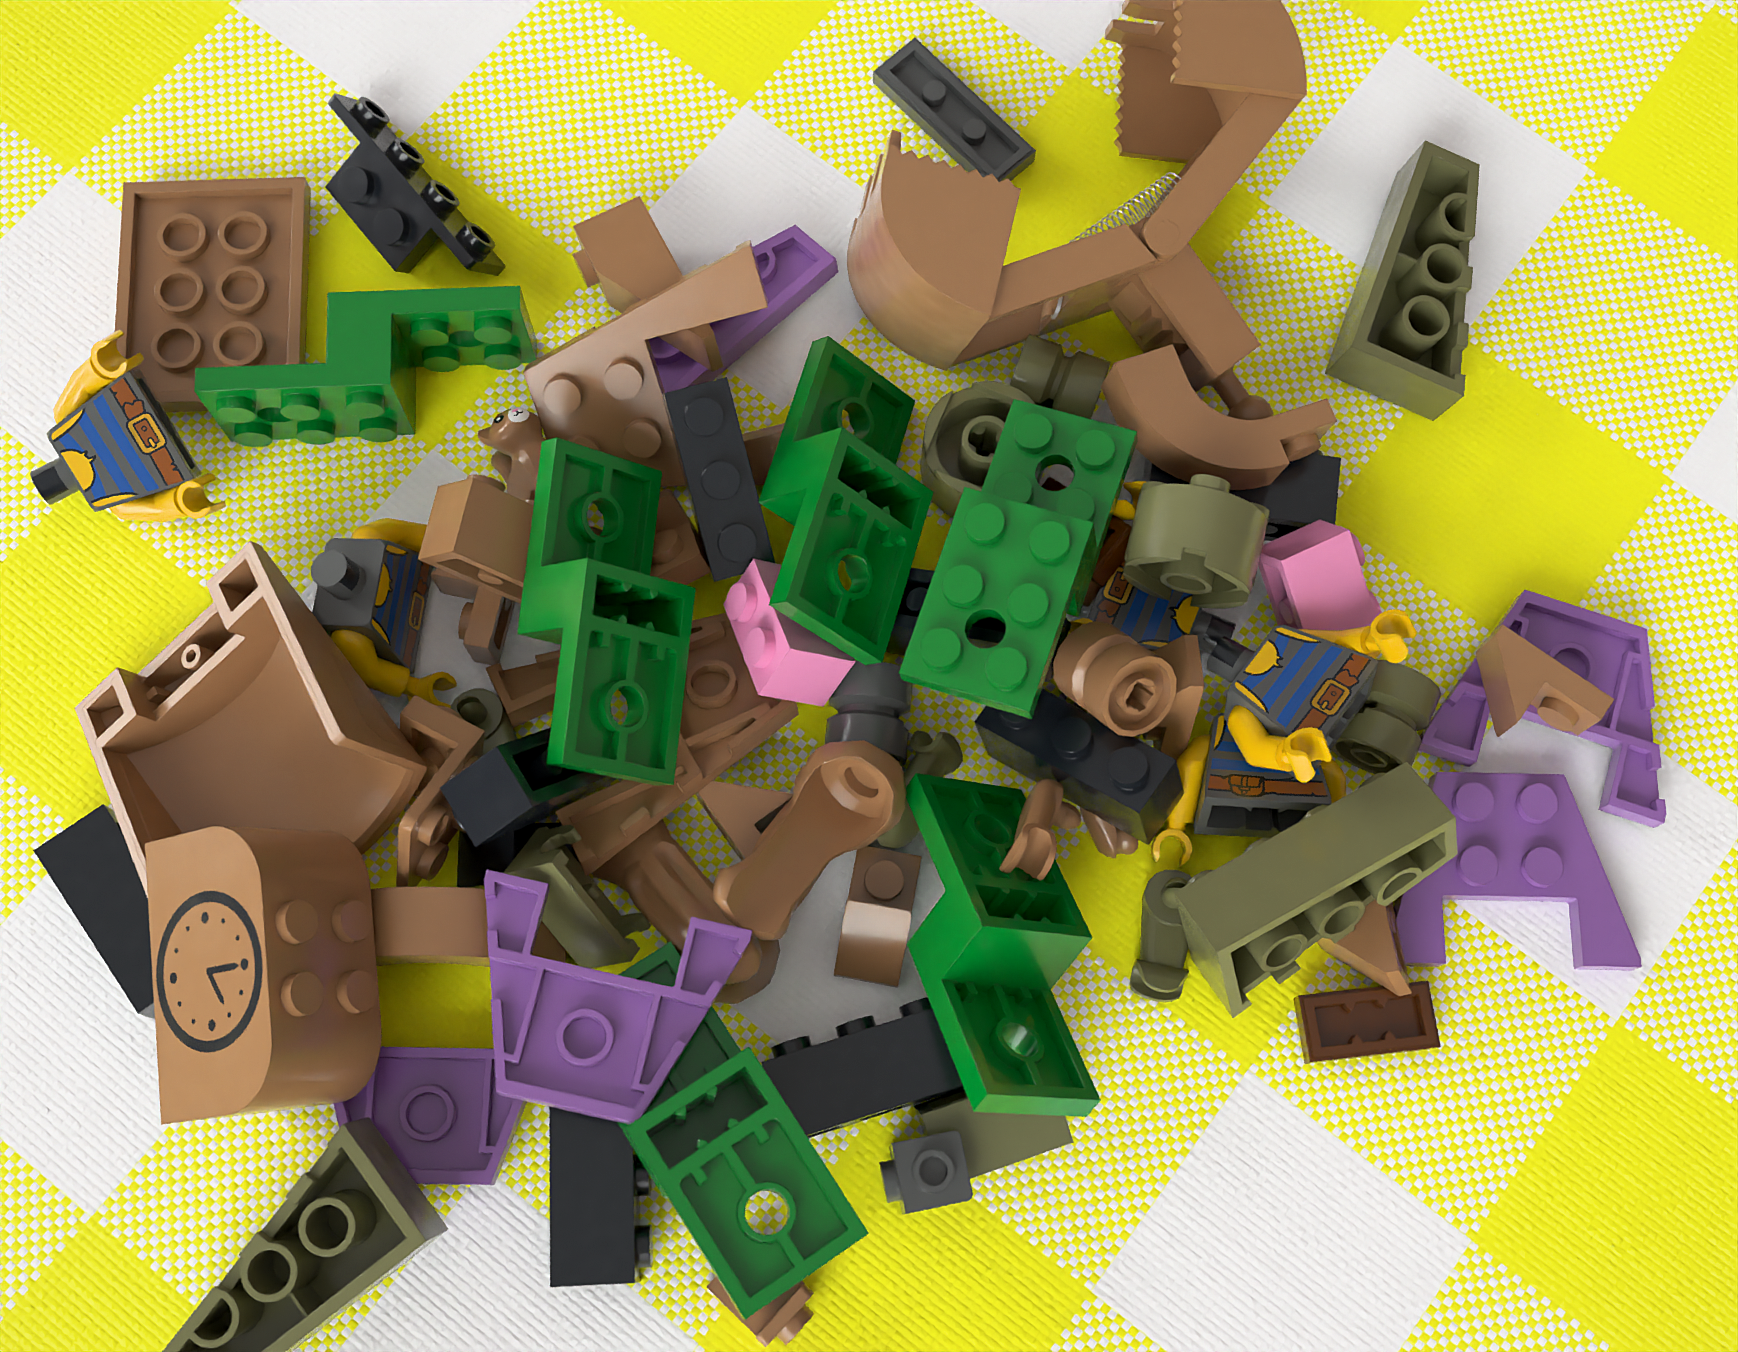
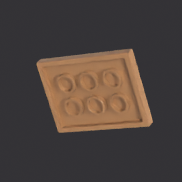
[114,177,311,413]

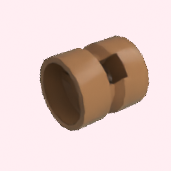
[1053,621,1177,737]

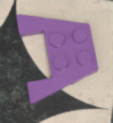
[1418,590,1667,828]
[1394,772,1642,971]
[484,870,752,1124]
[333,1047,527,1186]

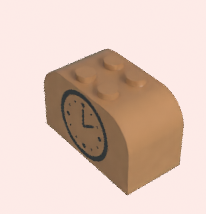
[145,826,382,1125]

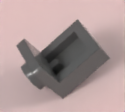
[879,1131,973,1215]

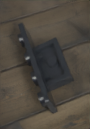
[325,93,506,276]

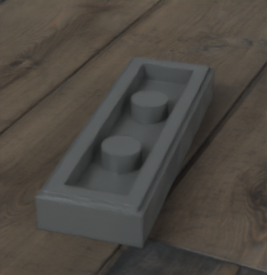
[873,38,1036,182]

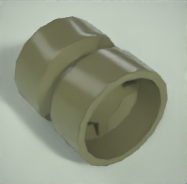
[1010,334,1111,419]
[1331,659,1441,774]

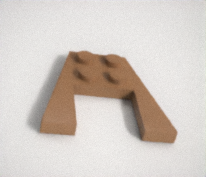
[523,240,785,487]
[485,613,799,876]

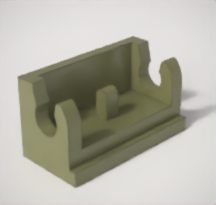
[504,825,651,969]
[914,1089,1074,1179]

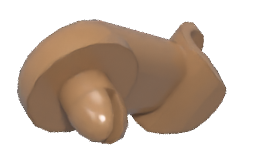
[999,778,1081,880]

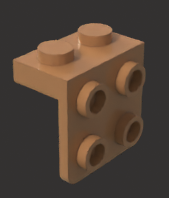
[396,695,485,887]

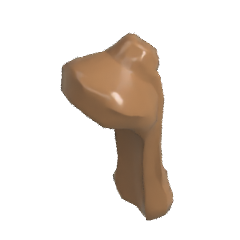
[713,740,907,941]
[592,819,780,1004]

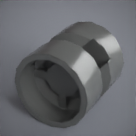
[825,660,913,766]

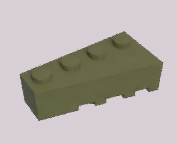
[1324,140,1480,421]
[1174,762,1458,1018]
[162,1117,449,1352]

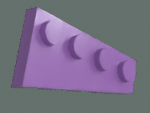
[649,225,838,393]

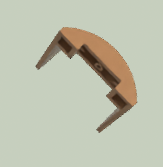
[74,541,427,898]

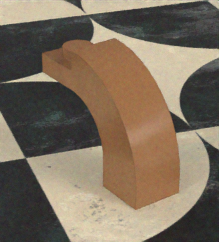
[1101,344,1337,490]
[371,887,566,967]

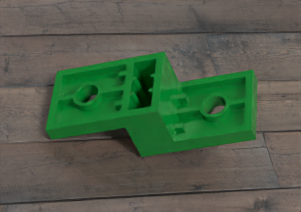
[194,286,537,447]
[758,336,934,665]
[899,399,1138,719]
[517,437,696,786]
[906,773,1101,1117]
[617,941,869,1320]

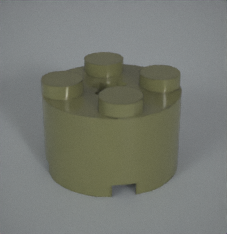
[920,381,1044,518]
[1123,474,1270,609]

